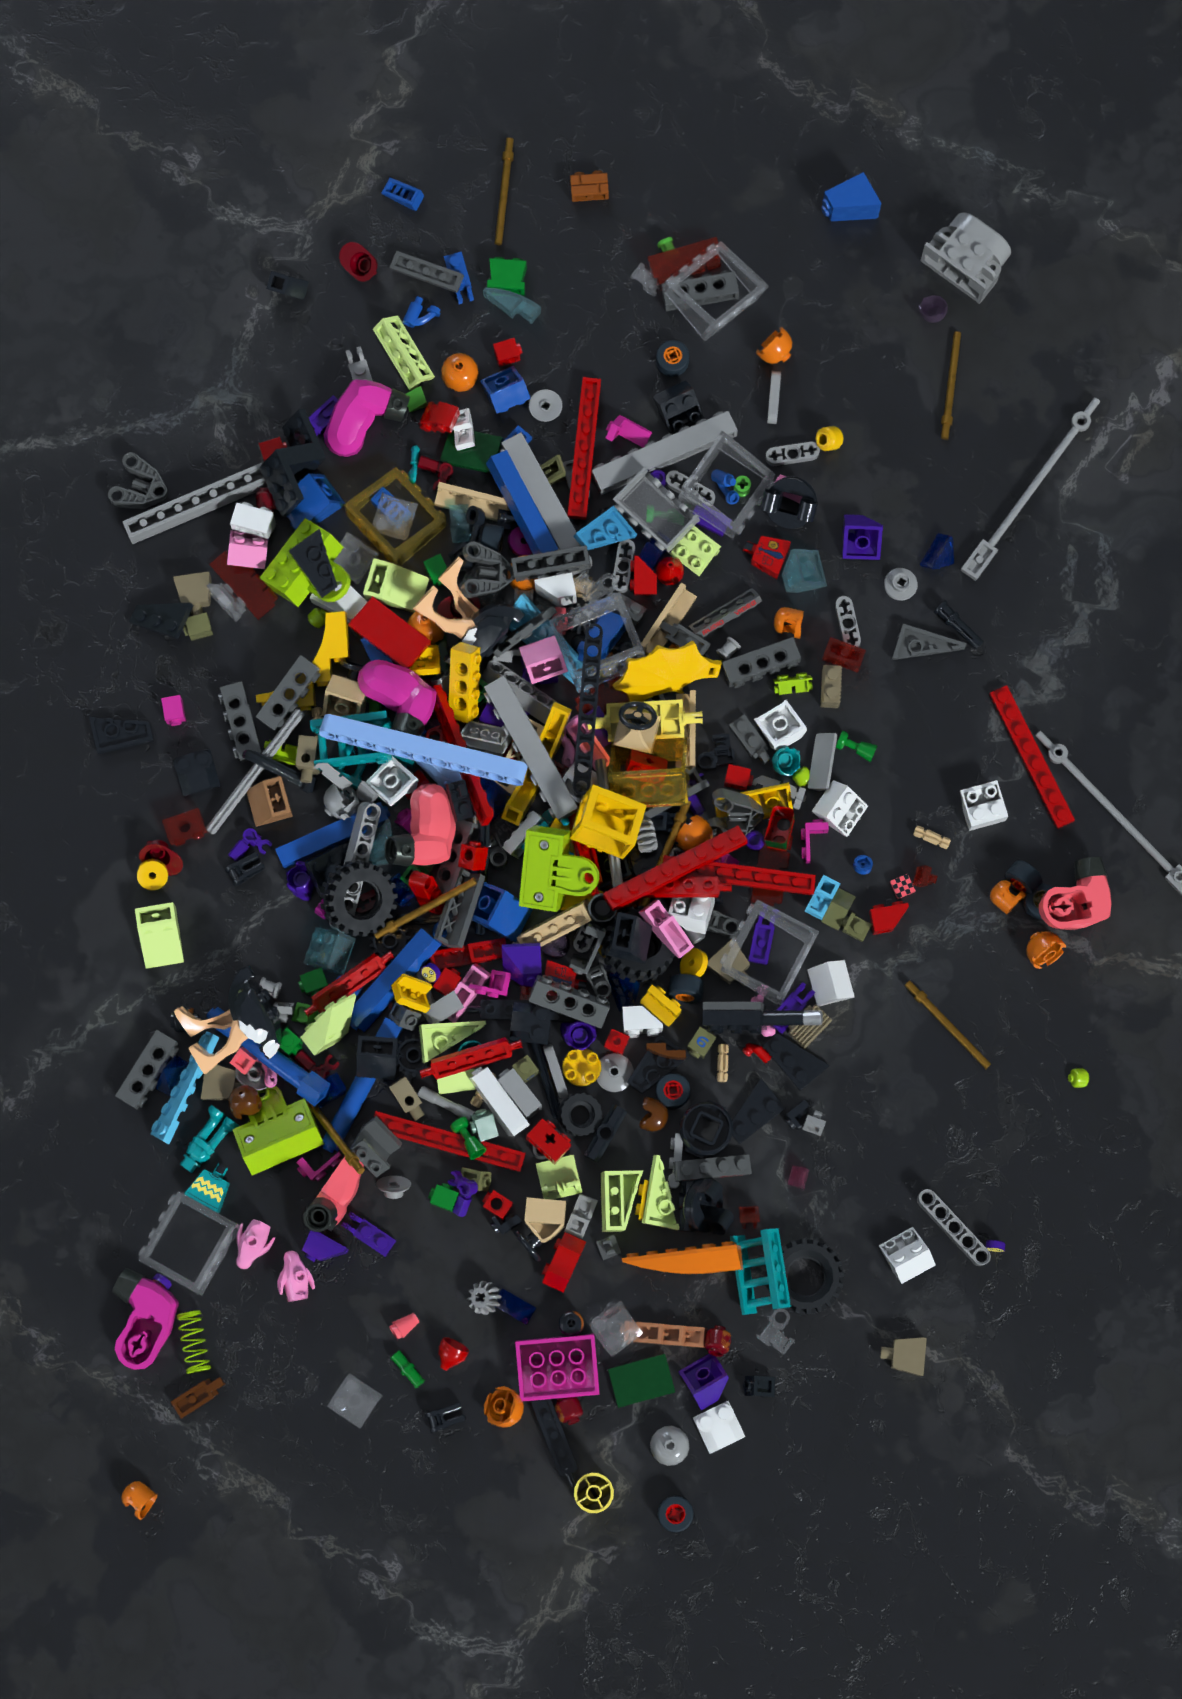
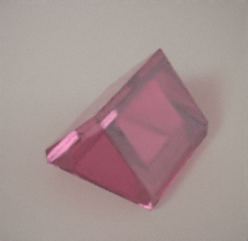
[788,1166,809,1189]

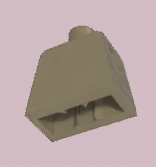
[173,572,212,616]
[296,735,321,783]
[707,938,752,987]
[201,1065,243,1101]
[388,1076,425,1121]
[880,1338,927,1376]

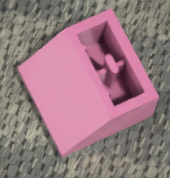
[227,530,268,569]
[519,635,568,684]

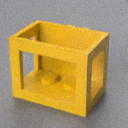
[569,784,647,859]

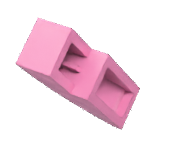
[565,715,613,771]
[639,900,694,958]
[448,963,491,1023]

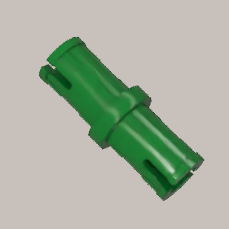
[390,1350,425,1389]

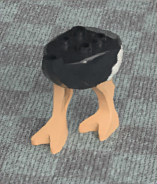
[413,557,525,664]
[174,965,282,1074]

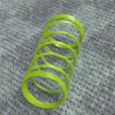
[176,1310,211,1374]

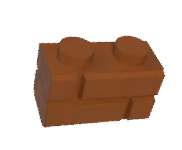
[570,171,609,202]

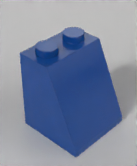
[821,172,881,221]
[287,473,346,530]
[472,882,533,942]

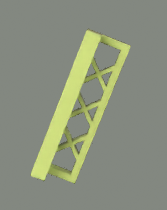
[373,316,435,390]

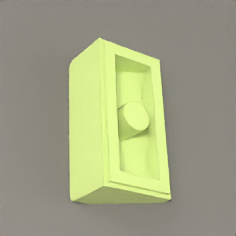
[437,1069,476,1094]

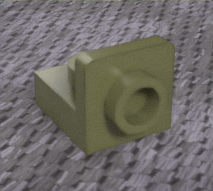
[841,912,872,942]
[461,1167,491,1191]

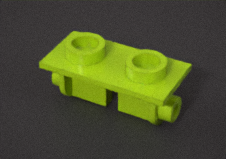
[773,673,813,695]
[264,740,298,765]

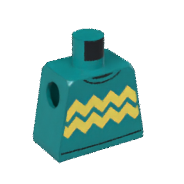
[185,1163,230,1213]

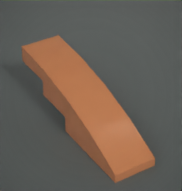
[623,1321,707,1348]

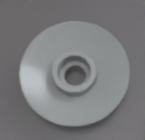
[597,1053,634,1092]
[235,1062,267,1091]

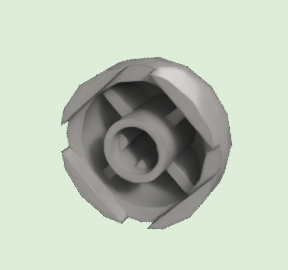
[324,784,360,819]
[650,1426,690,1466]

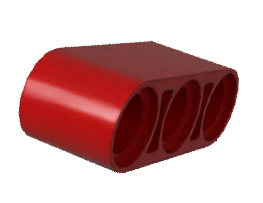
[409,870,445,915]

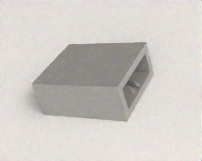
[498,1068,542,1121]

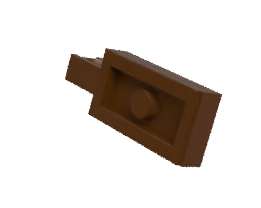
[171,1377,225,1419]

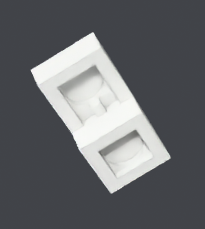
[453,408,475,450]

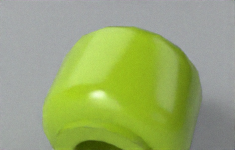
[308,608,327,628]
[792,766,810,787]
[1068,1068,1089,1088]

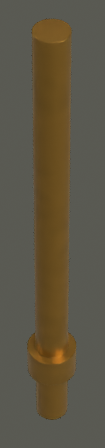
[495,138,514,245]
[941,332,961,440]
[640,799,691,907]
[374,877,477,939]
[904,981,991,1069]
[306,1101,365,1174]

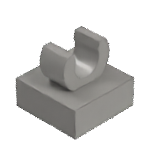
[273,1002,294,1023]
[802,1110,826,1136]

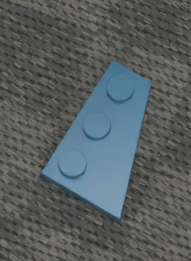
[573,506,638,550]

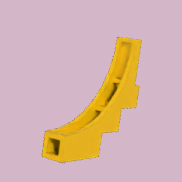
[256,611,350,711]
[501,702,572,826]

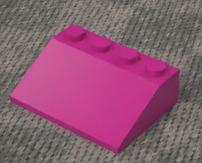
[515,1334,600,1402]

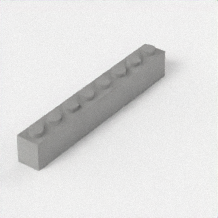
[592,411,738,495]
[500,432,592,576]
[122,463,268,544]
[484,676,579,822]

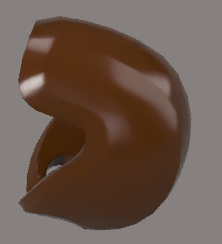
[228,1085,262,1120]
[639,1097,668,1132]

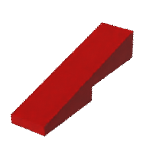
[428,938,506,971]

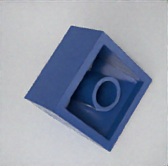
[480,366,531,413]

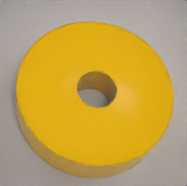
[137,859,168,890]
[680,948,708,978]

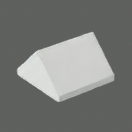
[807,960,854,1007]

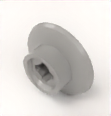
[529,389,562,422]
[884,568,918,601]
[376,1176,411,1199]

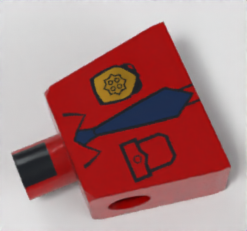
[743,536,791,579]
[545,960,587,999]

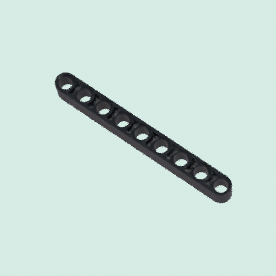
[573,623,603,795]

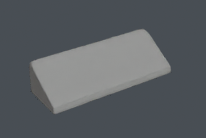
[808,733,837,792]

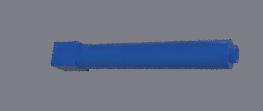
[206,1007,331,1107]
[322,1017,404,1153]

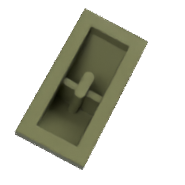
[540,455,566,485]
[821,888,855,931]

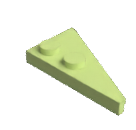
[419,1021,486,1063]
[642,1155,679,1230]

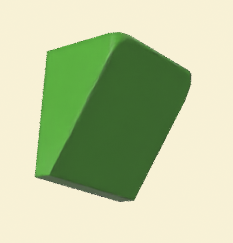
[406,386,427,412]
[291,1002,319,1025]

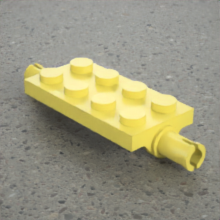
[588,699,703,742]

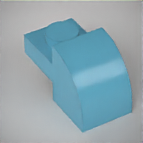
[804,875,841,920]

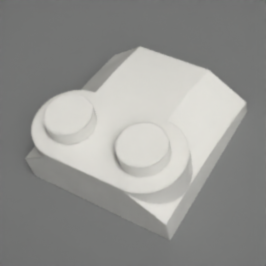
[754,700,807,750]
[365,756,419,806]
[693,1401,745,1454]

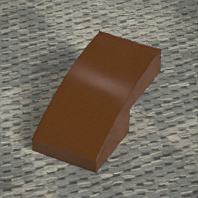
[646,1043,686,1060]

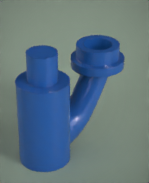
[402,296,440,328]
[711,469,739,505]

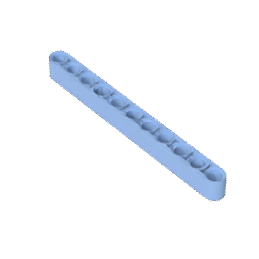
[319,714,528,786]

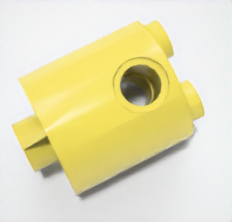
[574,1473,614,1513]

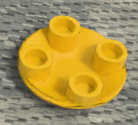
[562,1049,601,1086]

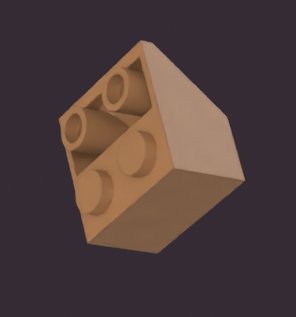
[247,776,293,827]

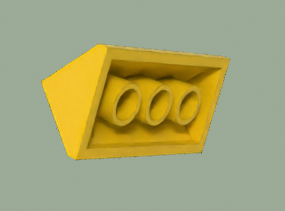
[712,782,793,819]

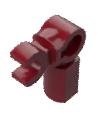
[418,456,453,491]
[294,1050,339,1079]

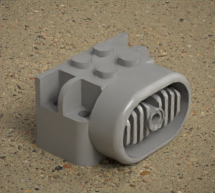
[920,212,1011,304]

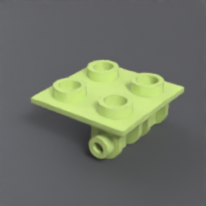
[670,526,721,576]
[536,1155,582,1200]

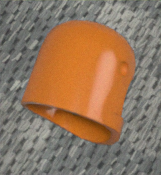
[774,607,804,639]
[990,880,1026,915]
[121,1481,157,1520]

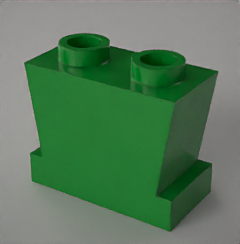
[487,257,527,296]

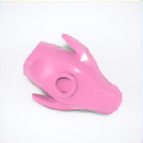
[236,1219,275,1269]
[277,1251,315,1302]

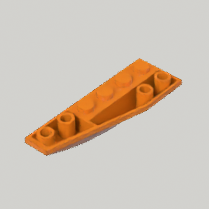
[622,1241,743,1274]

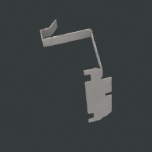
[314,763,359,820]
[752,775,806,810]

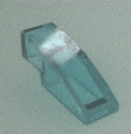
[483,287,541,324]

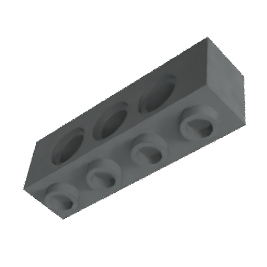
[661,271,739,311]
[511,545,591,582]
[721,637,801,688]
[256,655,321,731]
[218,681,262,763]
[435,820,479,900]
[529,975,610,1028]
[115,1030,179,1110]

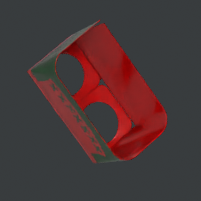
[764,806,795,851]

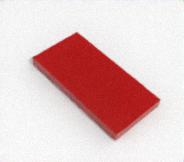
[348,596,431,669]

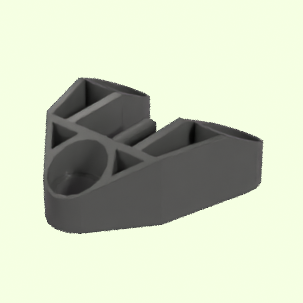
[108,452,168,509]
[461,541,515,598]
[707,788,764,838]

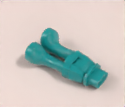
[180,1104,240,1173]

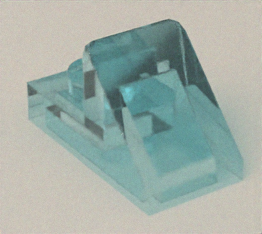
[449,504,471,543]

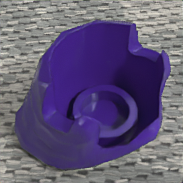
[286,861,314,901]
[560,1020,597,1051]

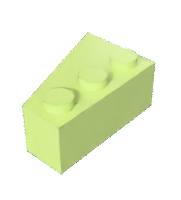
[601,1171,643,1232]

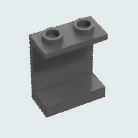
[569,919,608,975]
[350,1116,402,1178]

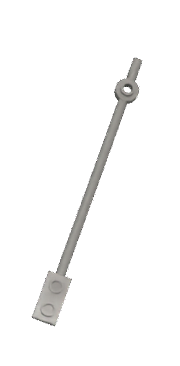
[960,397,1100,581]
[1036,731,1182,896]

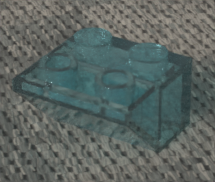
[303,927,356,975]

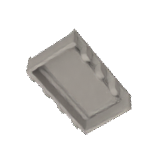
[613,467,700,553]

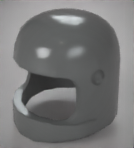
[588,893,617,922]

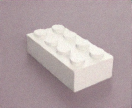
[461,721,513,754]
[502,811,548,859]

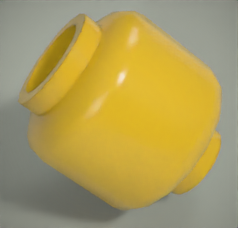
[815,426,843,451]

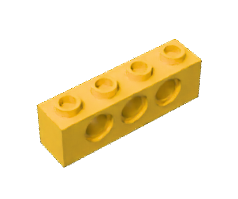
[449,642,481,724]

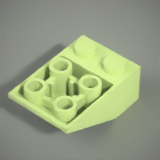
[363,558,429,613]
[135,902,184,969]
[300,993,356,1055]

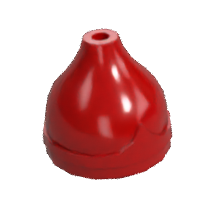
[656,556,684,585]
[439,1337,469,1371]

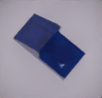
[639,531,671,570]
[390,873,416,908]
[318,1072,347,1108]

